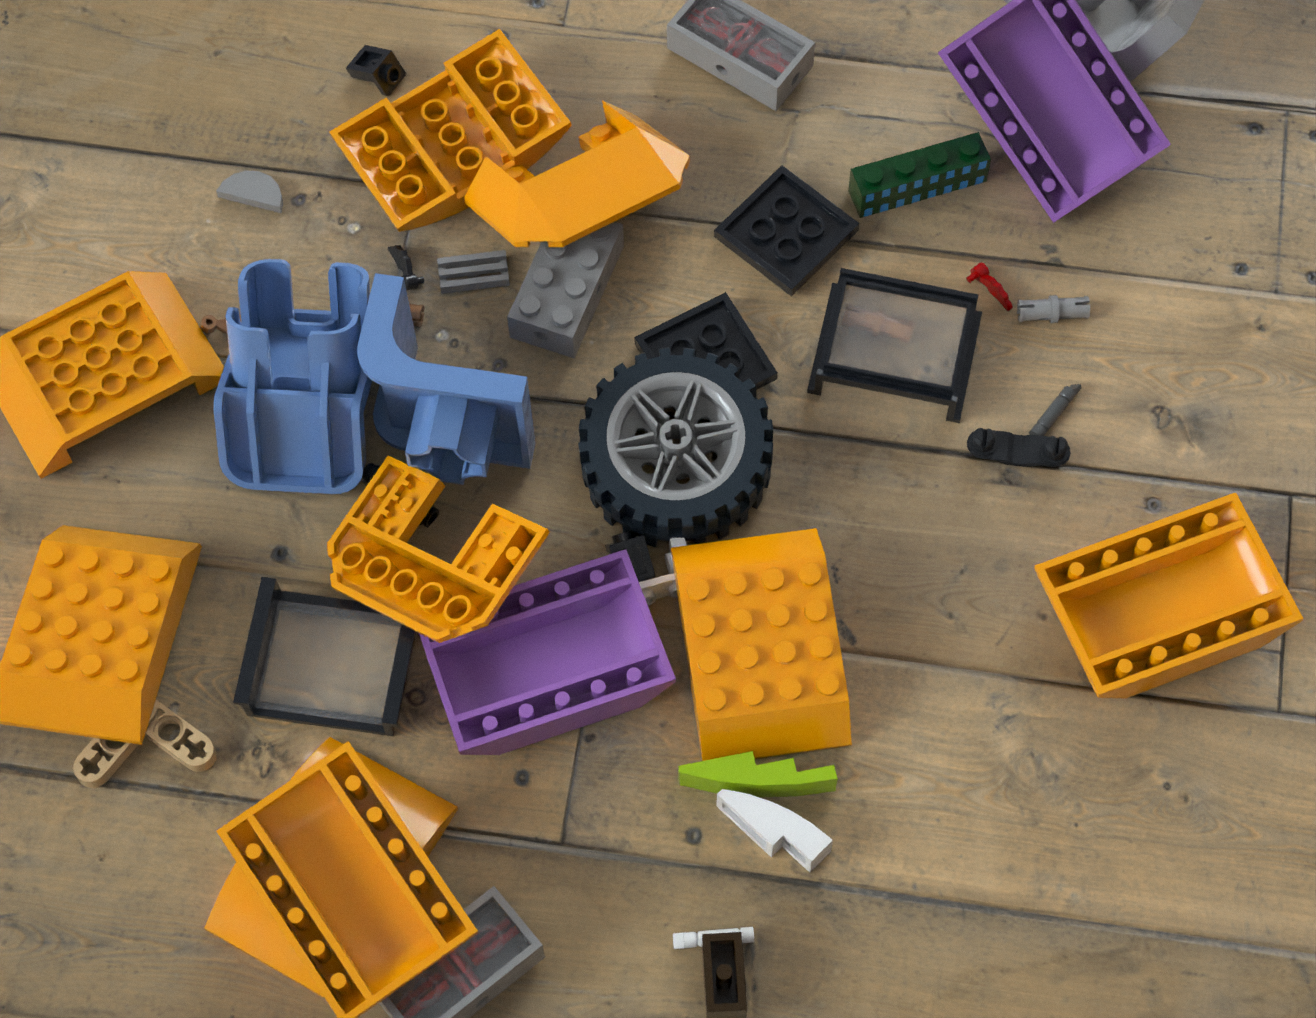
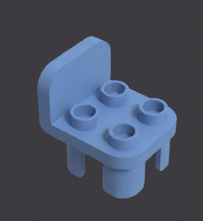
[214,259,372,494]

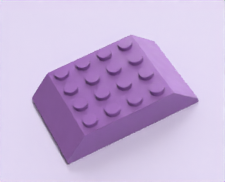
[938,0,1171,223]
[419,549,676,755]

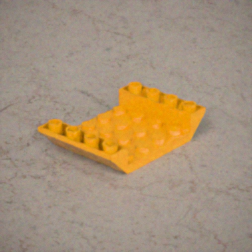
[0,271,224,479]

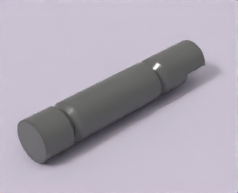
[1029,384,1082,436]

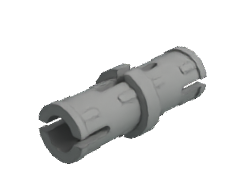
[1017,295,1090,323]

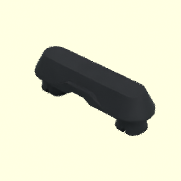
[967,428,1071,467]

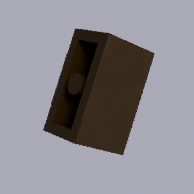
[702,932,747,1018]

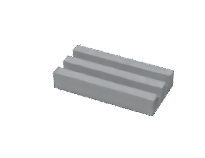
[437,250,510,294]

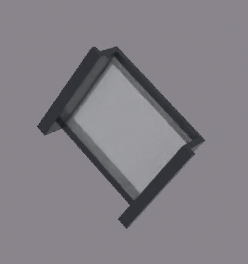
[807,268,982,423]
[233,577,416,736]

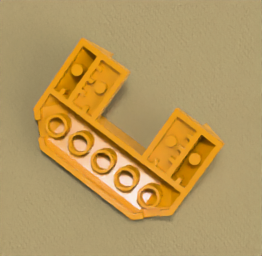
[464,101,690,247]
[327,455,550,643]

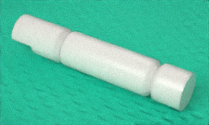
[673,927,754,949]

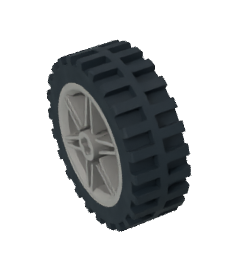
[578,348,773,547]

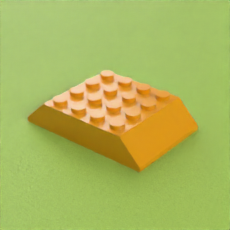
[1034,492,1304,698]
[0,525,202,745]
[671,528,852,761]
[216,741,479,1018]

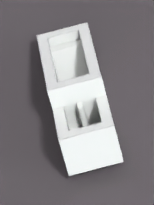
[716,789,833,872]

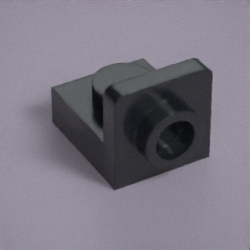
[346,45,406,96]
[605,531,656,582]

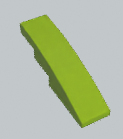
[678,751,838,797]

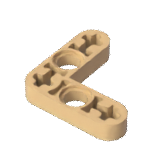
[73,700,217,788]

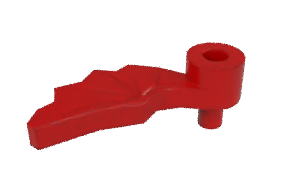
[966,262,1013,311]

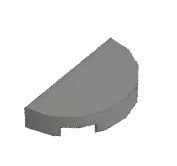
[216,170,283,213]

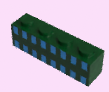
[848,132,991,218]

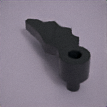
[388,245,424,290]

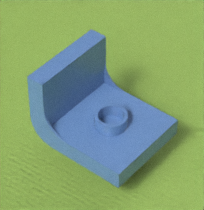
[357,273,536,485]

